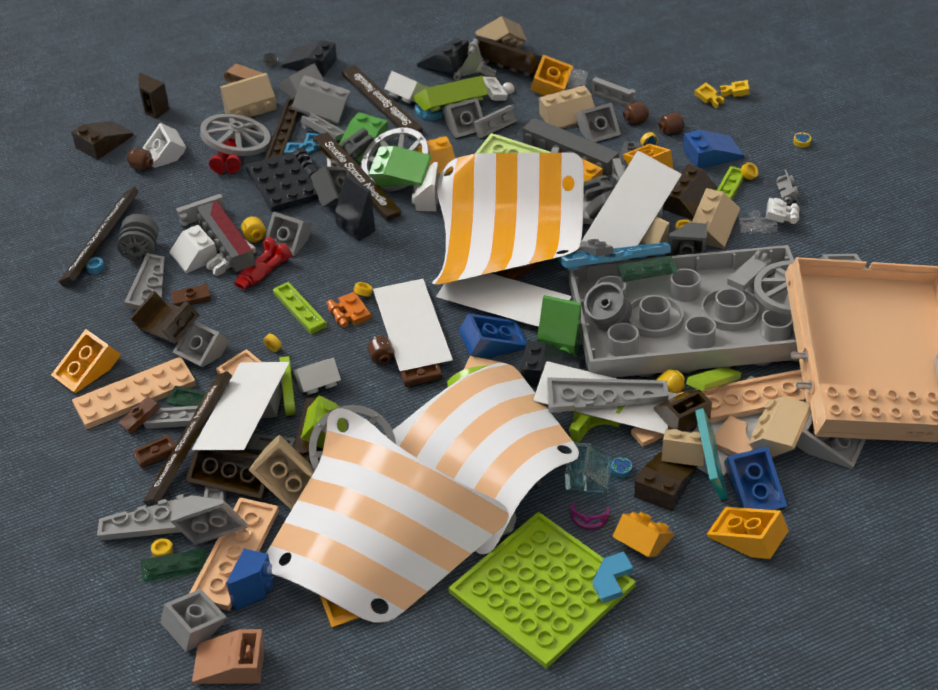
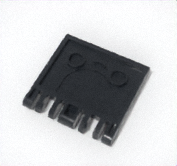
[246,147,319,212]

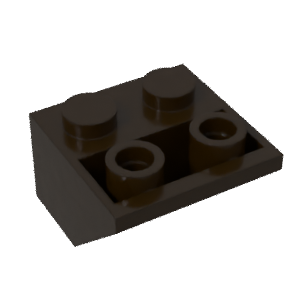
[138,73,170,119]
[654,390,712,432]

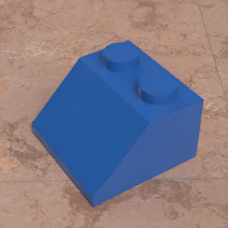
[226,548,275,610]

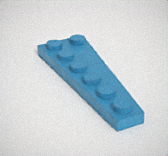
[558,242,671,270]

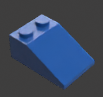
[683,130,744,169]
[459,313,527,358]
[724,446,787,510]

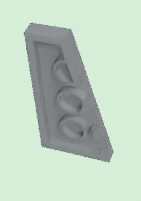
[124,253,165,310]
[97,494,185,541]

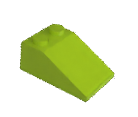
[301,395,346,449]

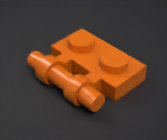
[327,292,371,328]

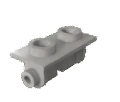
[776,170,800,204]

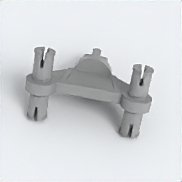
[453,39,496,80]

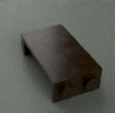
[129,291,200,343]

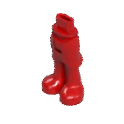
[209,138,241,174]
[234,237,292,290]

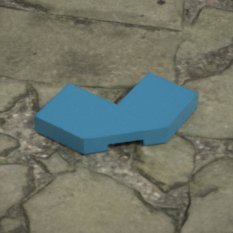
[284,133,320,154]
[593,552,633,603]

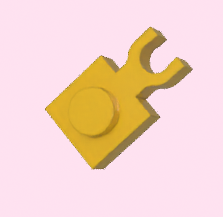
[720,80,750,97]
[694,83,725,109]

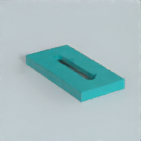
[695,408,728,500]

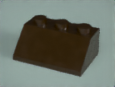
[663,164,718,220]

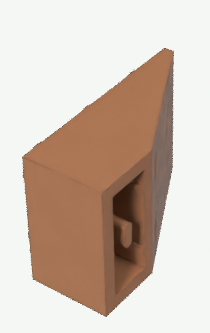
[192,629,265,684]

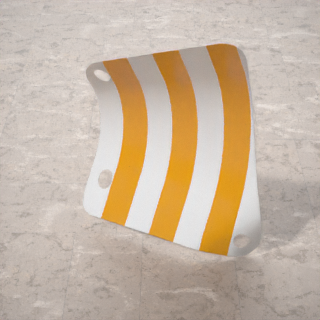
[432,153,584,284]

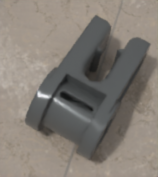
[340,127,374,160]
[583,175,615,202]

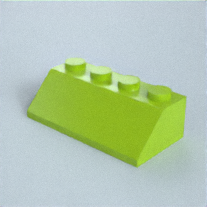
[413,75,488,112]

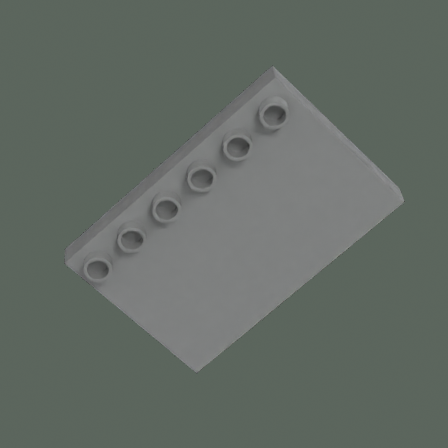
[569,245,800,378]

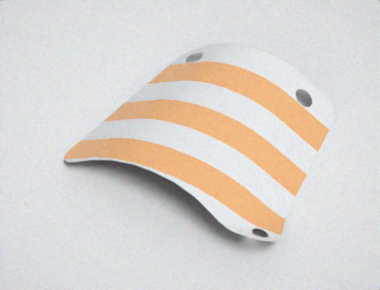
[385,363,579,554]
[266,408,509,622]

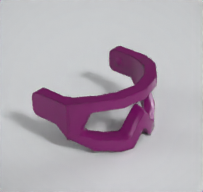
[570,503,610,530]

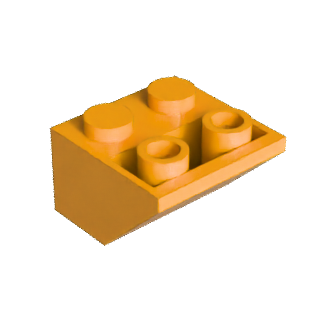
[612,512,674,557]

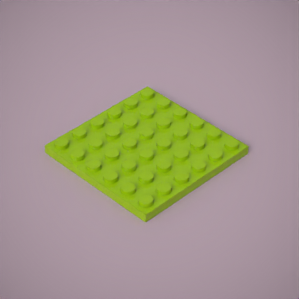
[449,512,636,669]

